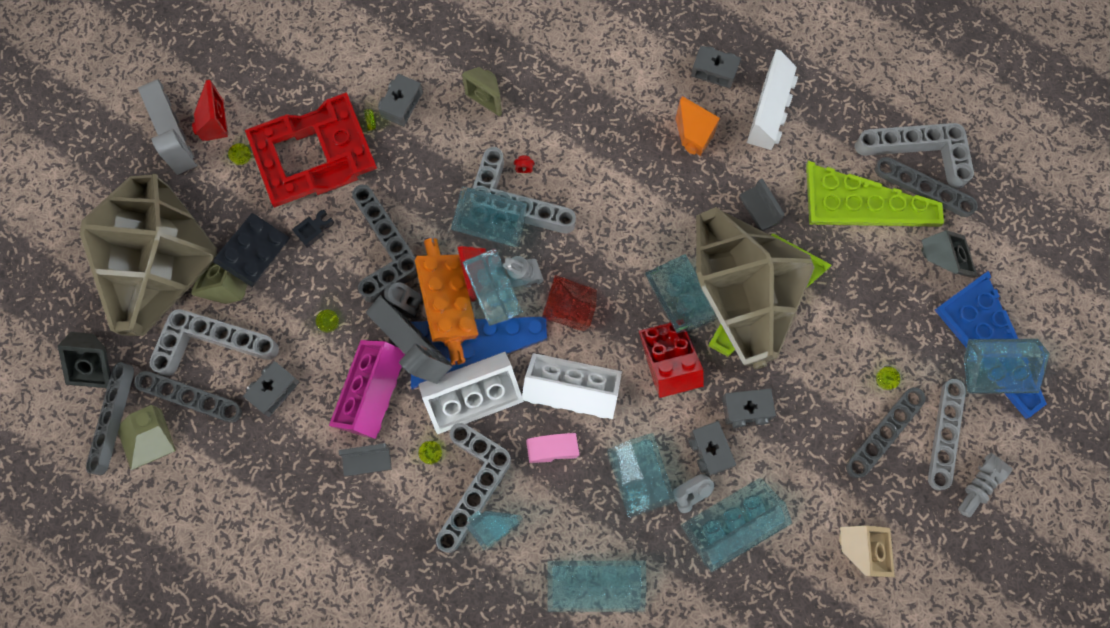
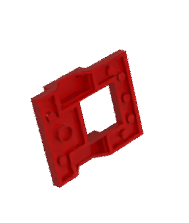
[245,92,377,208]

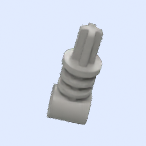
[498,256,544,288]
[958,453,1012,517]

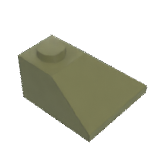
[462,67,502,117]
[191,254,248,304]
[118,405,176,470]

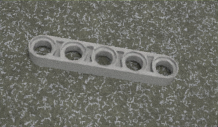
[928,379,966,491]

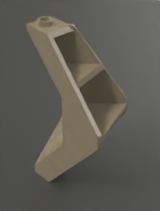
[80,174,217,336]
[696,207,814,370]

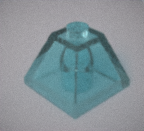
[466,511,524,551]

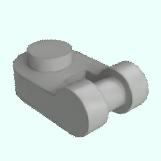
[673,474,714,513]

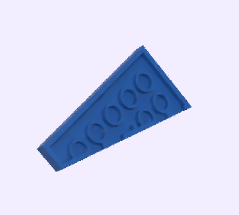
[935,271,1047,419]
[411,316,547,390]

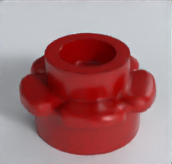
[513,155,535,173]

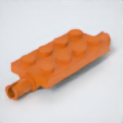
[415,238,478,365]

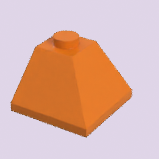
[675,96,720,156]

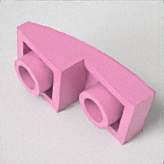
[526,433,579,463]

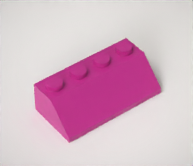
[329,340,405,439]

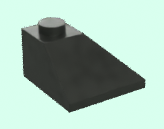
[921,230,978,278]
[58,332,111,388]

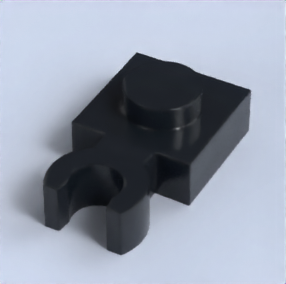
[292,209,334,248]

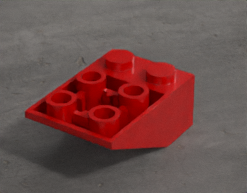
[639,320,704,398]

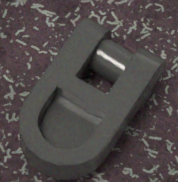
[384,282,423,318]

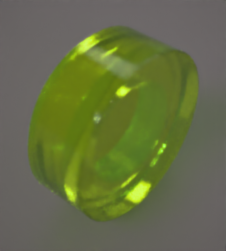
[363,109,376,131]
[228,143,251,165]
[315,309,339,333]
[876,367,900,390]
[418,441,442,465]

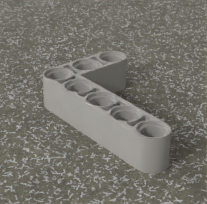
[138,79,198,175]
[855,123,974,189]
[471,147,576,234]
[149,309,279,376]
[436,423,511,553]

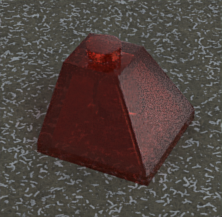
[542,275,597,332]

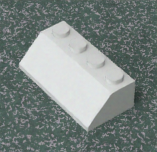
[747,49,798,150]
[419,352,524,434]
[522,353,622,419]

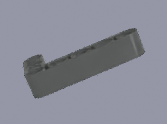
[352,184,418,303]
[366,295,453,384]

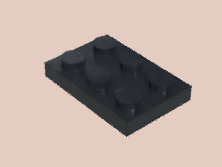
[213,213,290,288]

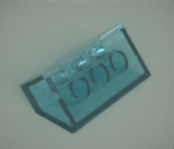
[681,478,792,573]
[548,561,646,612]

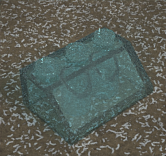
[451,186,527,248]
[462,248,522,326]
[645,254,716,333]
[964,339,1050,393]
[607,433,676,518]

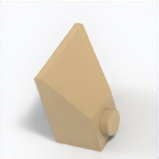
[839,526,895,577]

